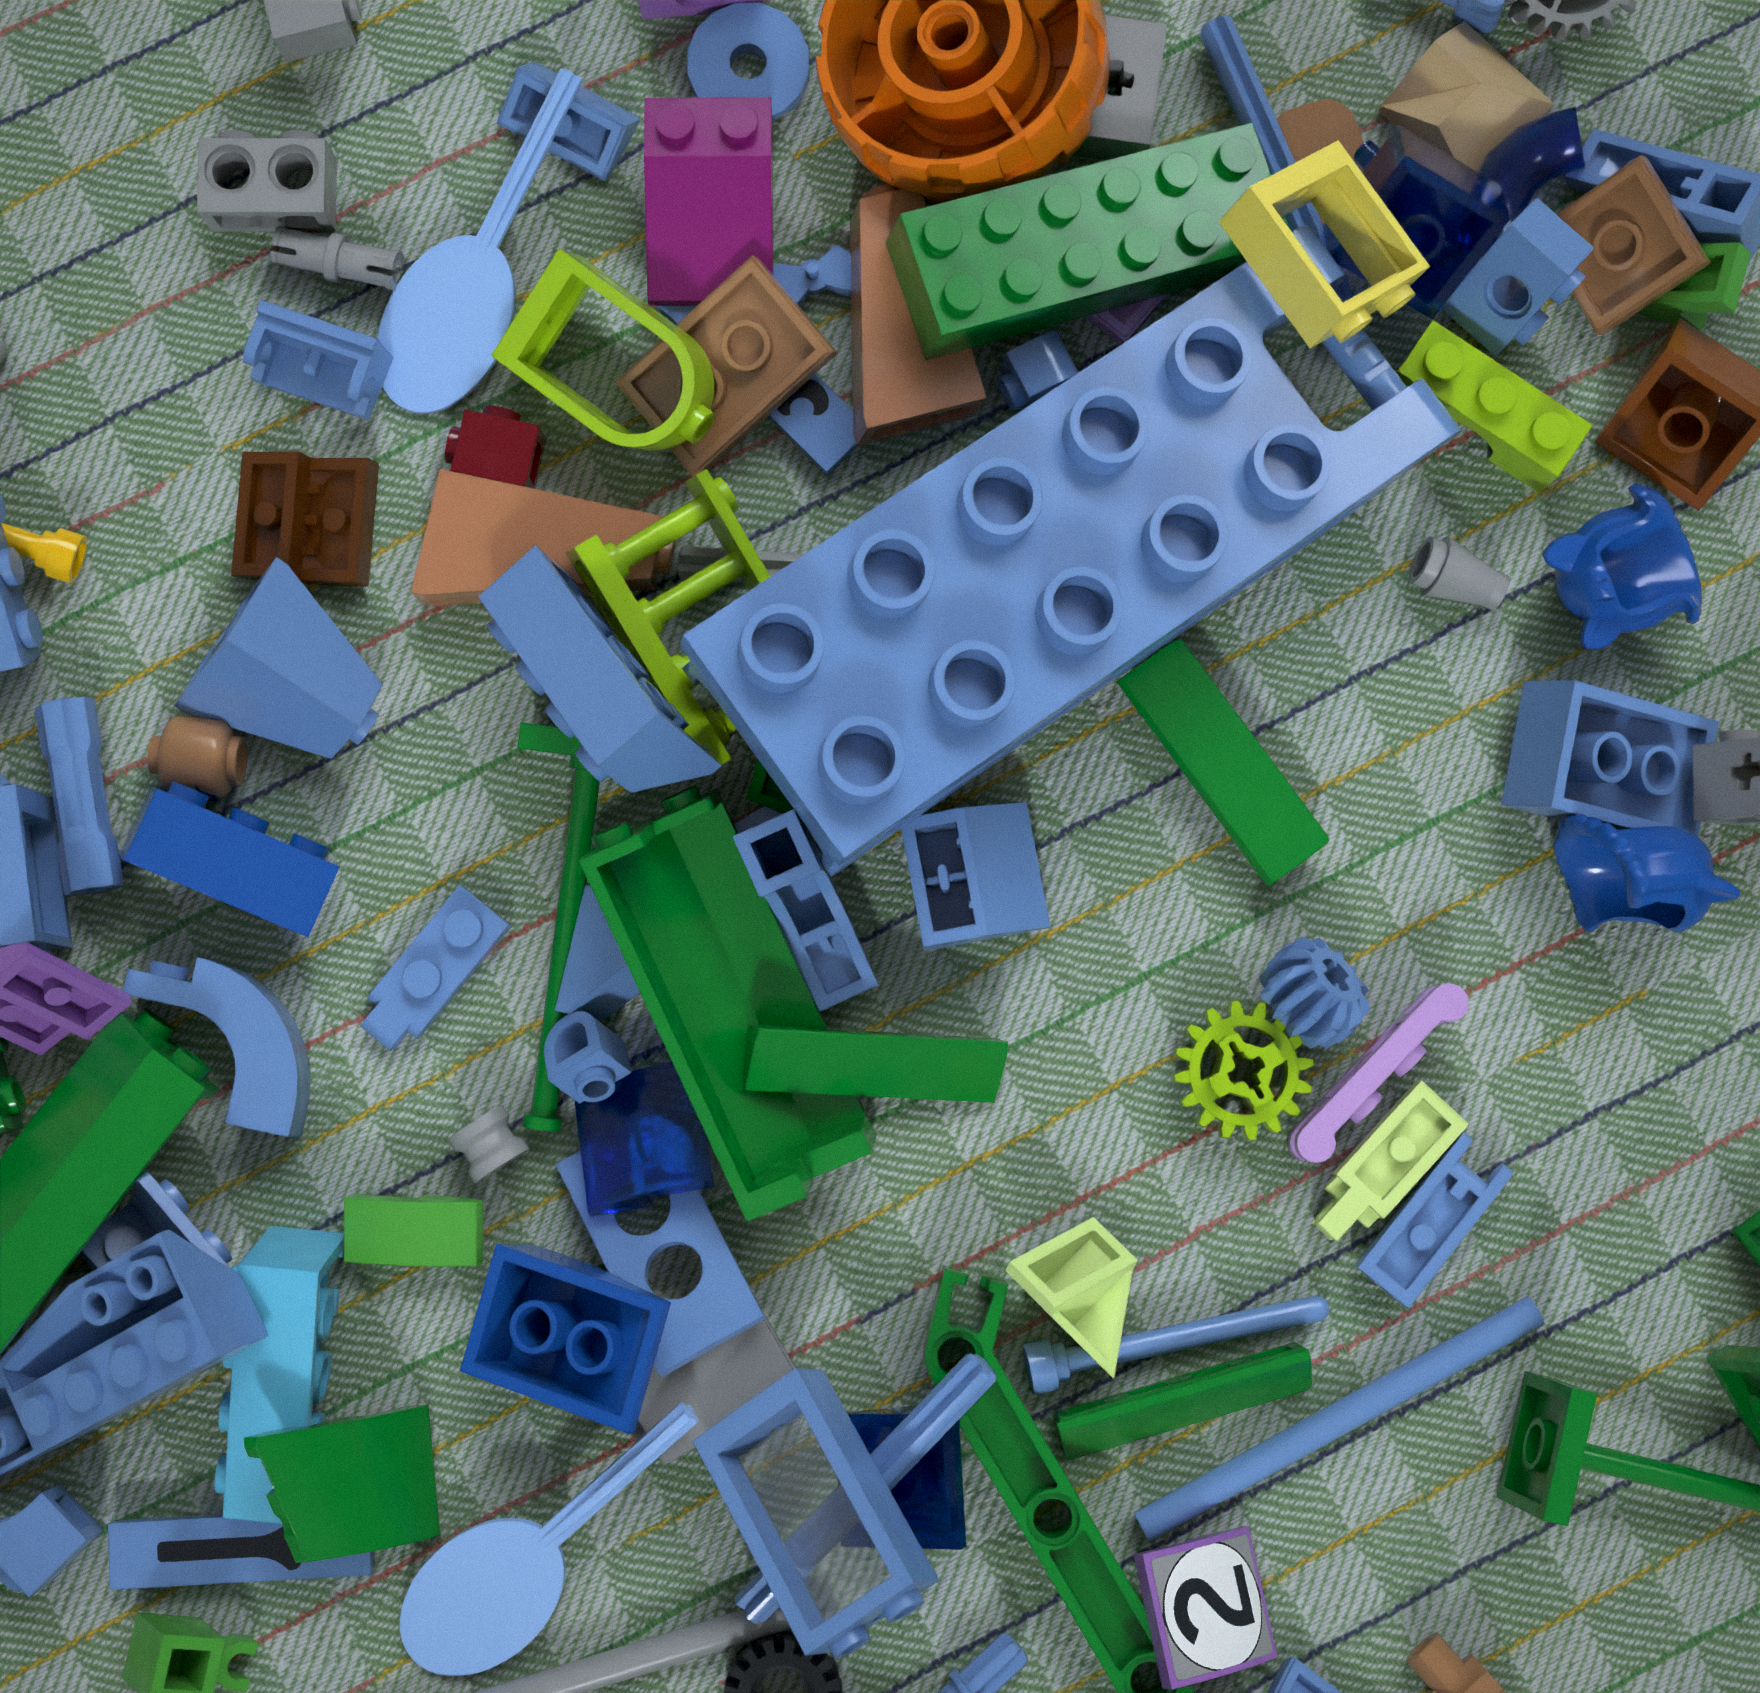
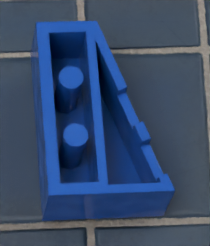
[119,781,340,937]

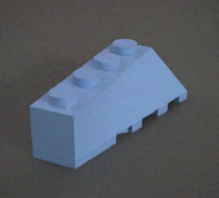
[478,545,722,793]

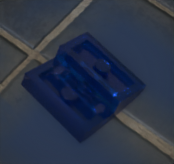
[574,1061,715,1217]

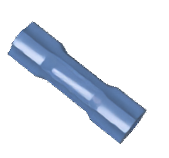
[35,697,124,896]

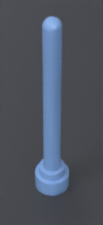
[1022,1296,1329,1395]

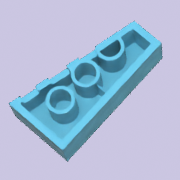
[214,1226,344,1524]

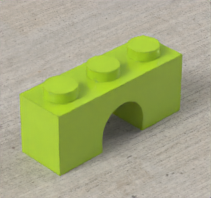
[1396,320,1593,494]

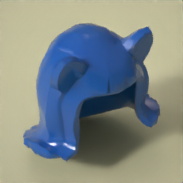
[1542,483,1702,650]
[1553,814,1741,933]

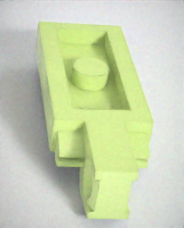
[1311,1080,1469,1241]

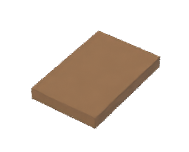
[615,255,838,476]

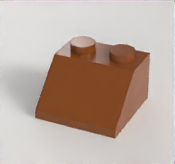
[1594,318,1760,511]

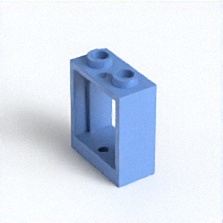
[0,784,73,955]

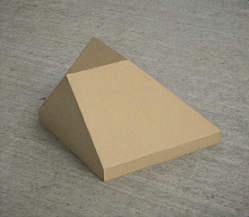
[1378,21,1554,194]

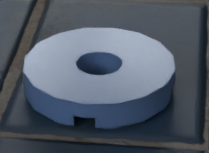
[687,2,809,123]

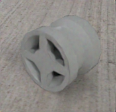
[448,1105,530,1183]

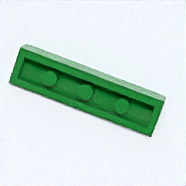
[1117,638,1329,887]
[743,1024,1008,1103]
[1052,1342,1312,1460]

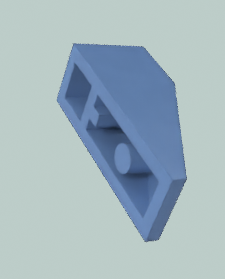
[1565,129,1760,265]

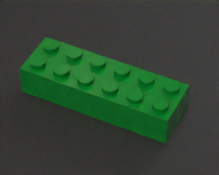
[886,123,1290,360]

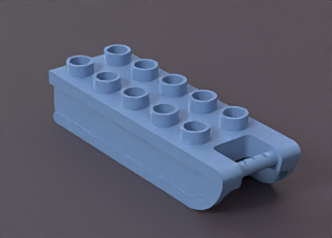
[680,224,1462,877]

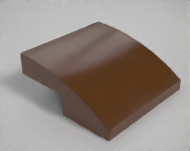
[231,452,379,587]

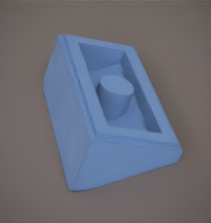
[497,62,640,181]

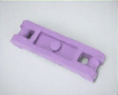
[1287,983,1469,1163]

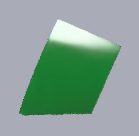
[244,1405,440,1563]

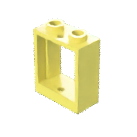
[1219,140,1430,349]

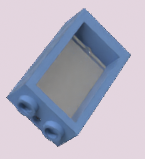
[692,1368,940,1659]

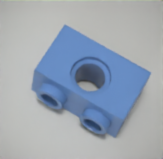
[1440,198,1594,357]

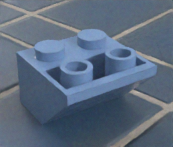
[901,802,1050,951]

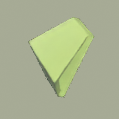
[1005,1217,1138,1379]

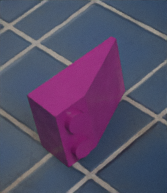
[644,97,774,306]

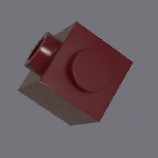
[445,405,546,489]

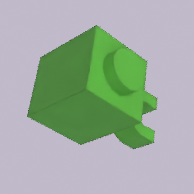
[122,1612,258,1693]

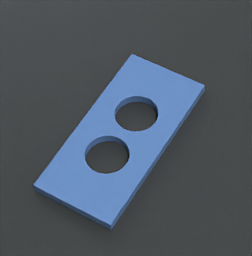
[555,1108,766,1377]

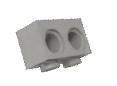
[197,130,337,232]

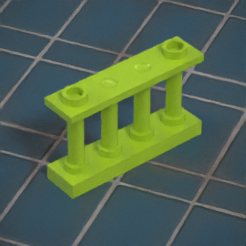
[566,469,771,765]

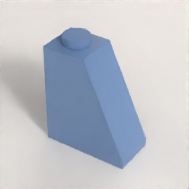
[174,557,383,759]

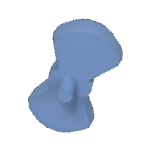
[774,245,852,307]

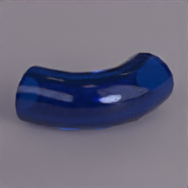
[1465,106,1586,257]

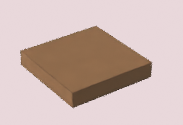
[1556,155,1711,335]

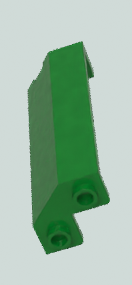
[579,785,876,1222]
[0,1008,219,1355]

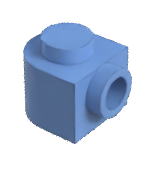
[997,331,1079,411]
[544,1011,632,1104]

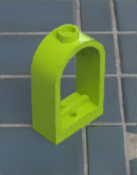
[491,248,716,451]

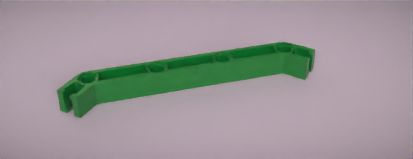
[923,1265,1195,1693]

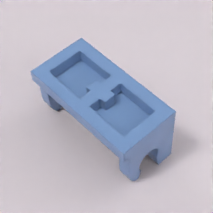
[243,300,393,421]

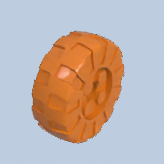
[815,0,1110,205]

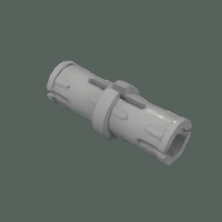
[270,226,404,291]

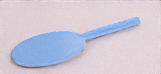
[377,68,583,414]
[400,1402,699,1676]

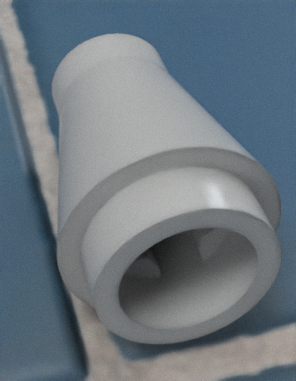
[1409,536,1509,610]

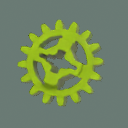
[1171,1001,1314,1141]

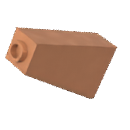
[850,184,987,446]
[411,469,676,606]

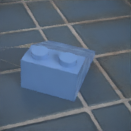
[1501,680,1719,837]

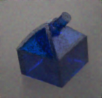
[1323,124,1511,320]

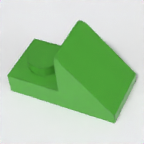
[1636,242,1751,330]

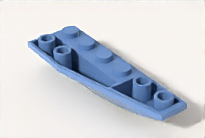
[0,1229,269,1477]

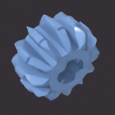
[1259,937,1371,1049]

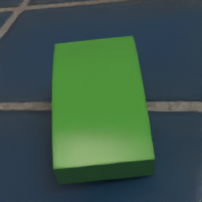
[344,1193,483,1267]

